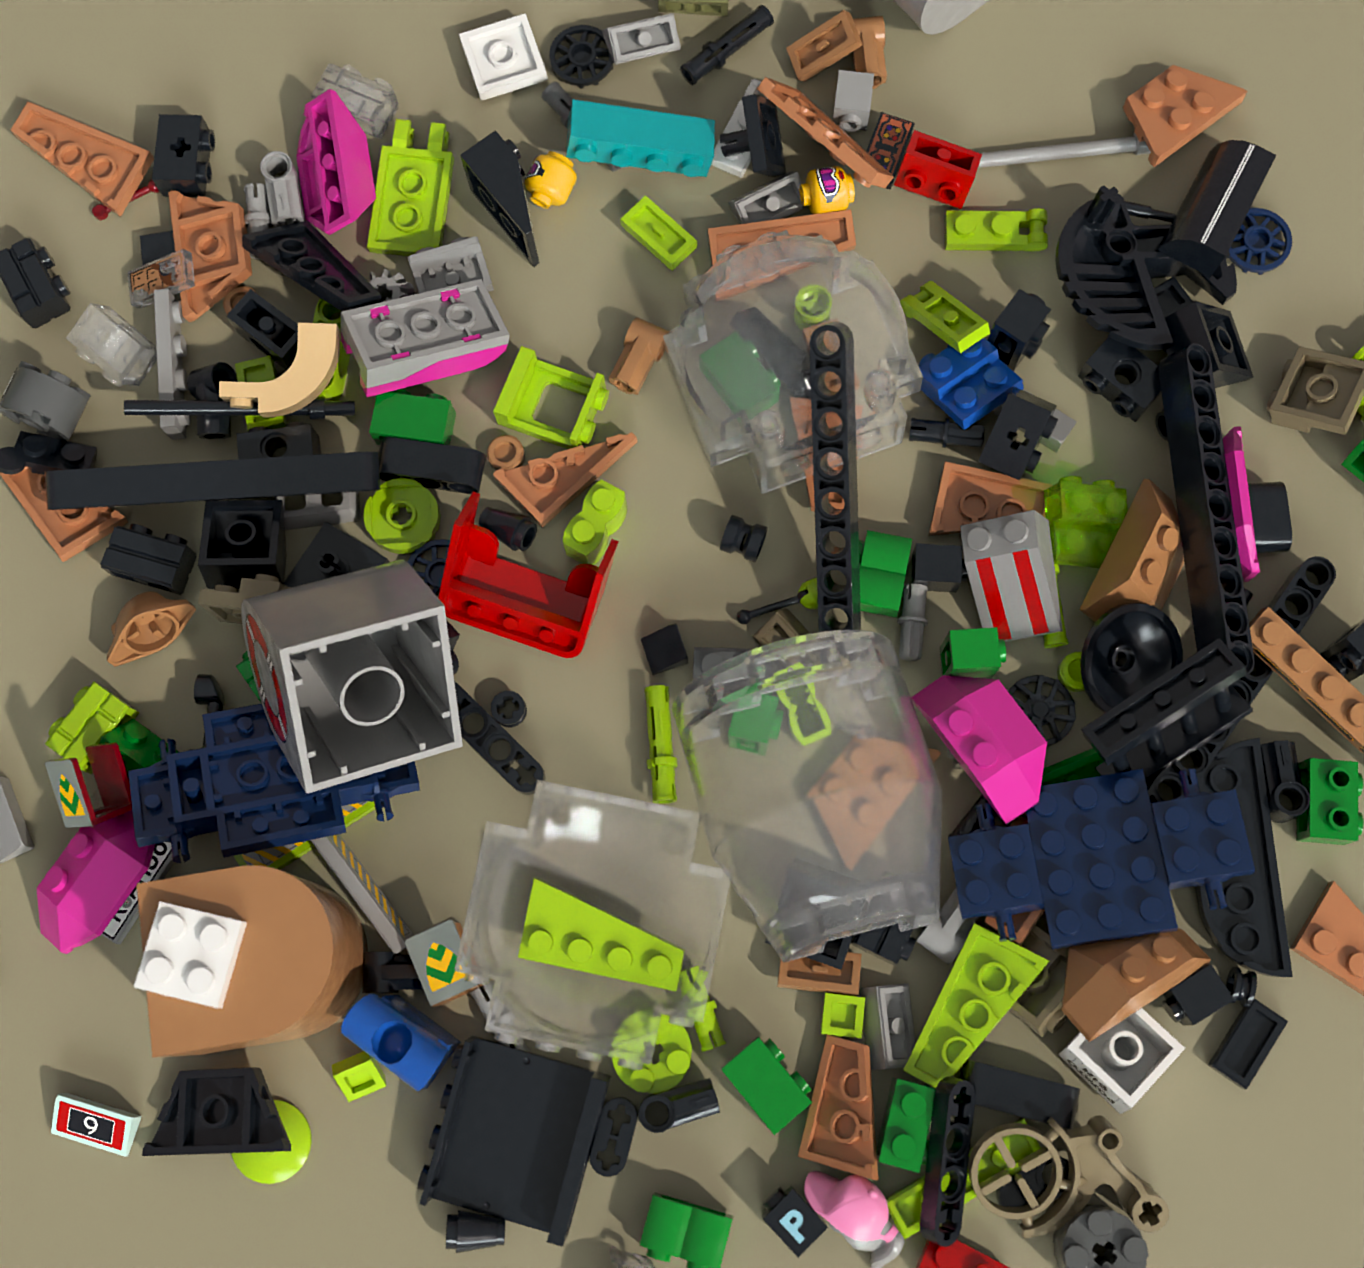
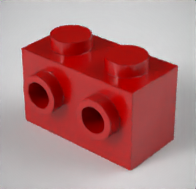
[894,130,982,209]

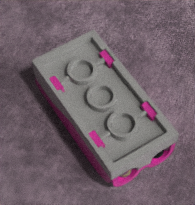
[341,279,510,398]

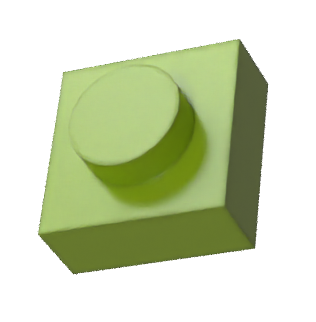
[820,993,865,1039]
[332,1051,387,1102]

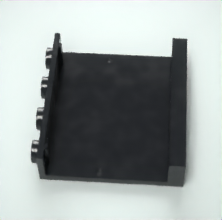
[417,1035,611,1247]

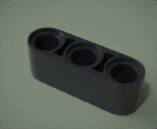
[378,437,486,494]
[960,1059,1080,1129]

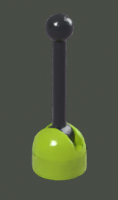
[736,577,818,624]

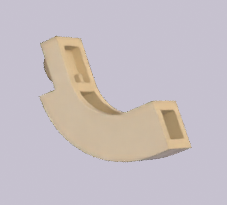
[219,322,340,418]

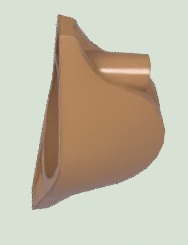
[106,591,196,667]

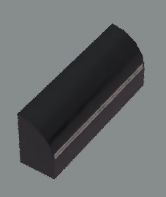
[1158,140,1276,277]

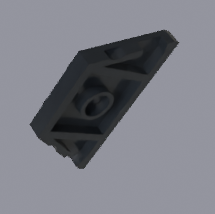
[142,1067,291,1156]

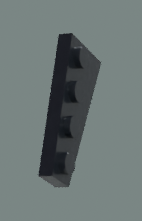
[242,220,381,312]

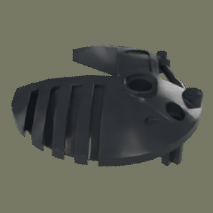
[1055,185,1237,350]

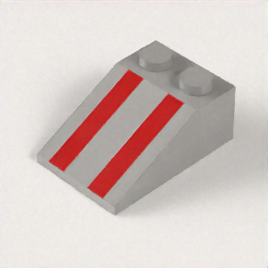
[960,510,1063,642]

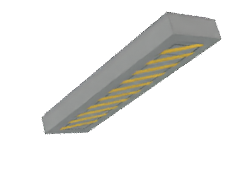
[311,834,414,954]

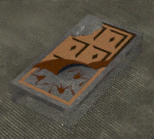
[127,249,195,309]

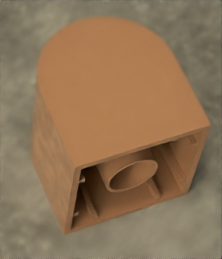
[137,865,368,1058]

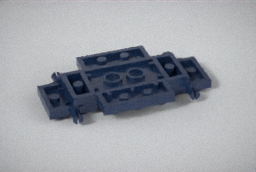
[128,703,420,863]
[948,769,1255,950]

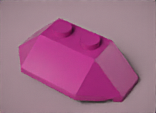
[296,89,376,235]
[1223,426,1260,582]
[911,675,1047,825]
[37,810,155,954]

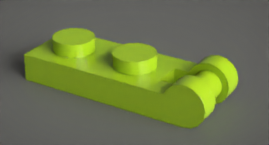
[945,208,1048,251]
[899,280,990,353]

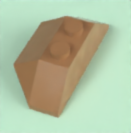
[1079,479,1185,622]
[1061,928,1211,1042]

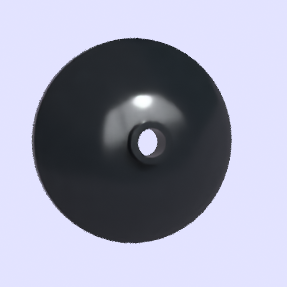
[1080,603,1183,713]

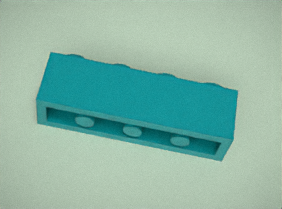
[566,99,715,177]

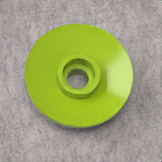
[231,1100,312,1184]

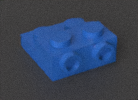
[915,338,1024,430]

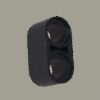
[1248,482,1292,553]

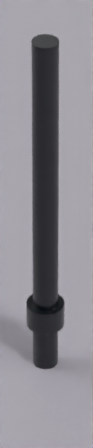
[124,397,355,419]

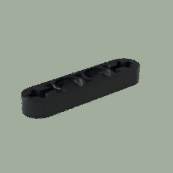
[454,681,546,795]
[920,1076,976,1247]

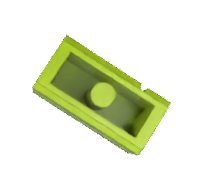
[45,681,140,775]

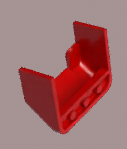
[438,491,619,658]

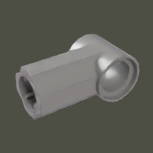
[260,151,304,228]
[916,888,980,965]

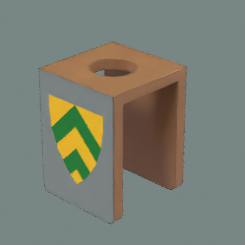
[405,920,486,1007]

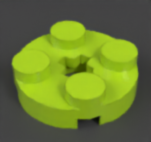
[363,478,441,554]
[612,1011,692,1094]

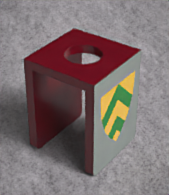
[45,742,132,828]

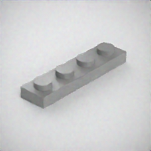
[154,289,191,440]

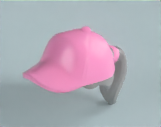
[804,1171,904,1268]

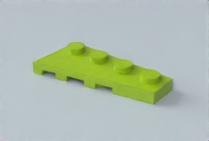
[903,923,1050,1088]

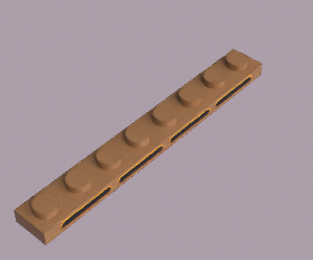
[1249,607,1364,755]

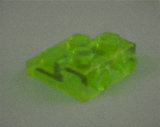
[1044,476,1128,568]

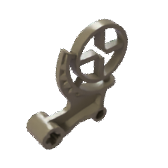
[968,1115,1169,1239]

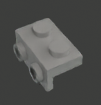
[407,236,494,293]

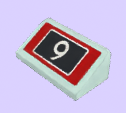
[51,1093,142,1157]

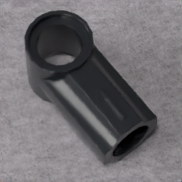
[187,362,238,440]
[1261,740,1310,823]
[362,952,424,993]
[638,1077,720,1133]

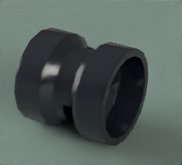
[720,515,768,562]

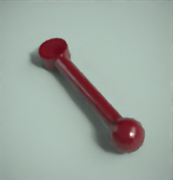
[92,179,159,220]

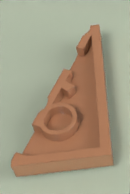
[493,432,637,528]

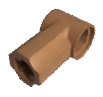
[852,16,887,89]
[609,317,671,395]

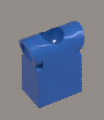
[341,994,461,1091]

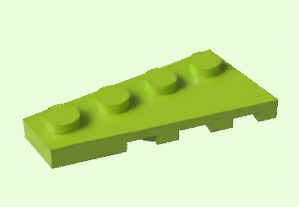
[518,877,685,991]

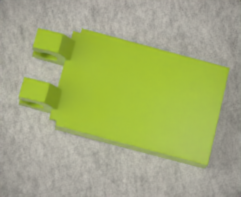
[367,119,454,256]

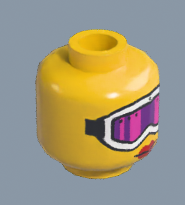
[524,151,577,209]
[799,166,855,214]

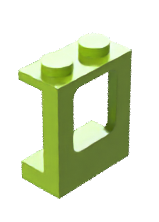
[493,346,609,449]

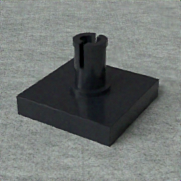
[720,94,786,177]
[283,522,390,587]

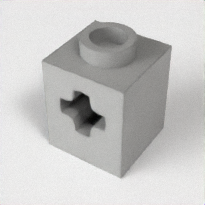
[833,70,874,132]

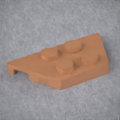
[1123,65,1247,167]
[168,190,252,322]

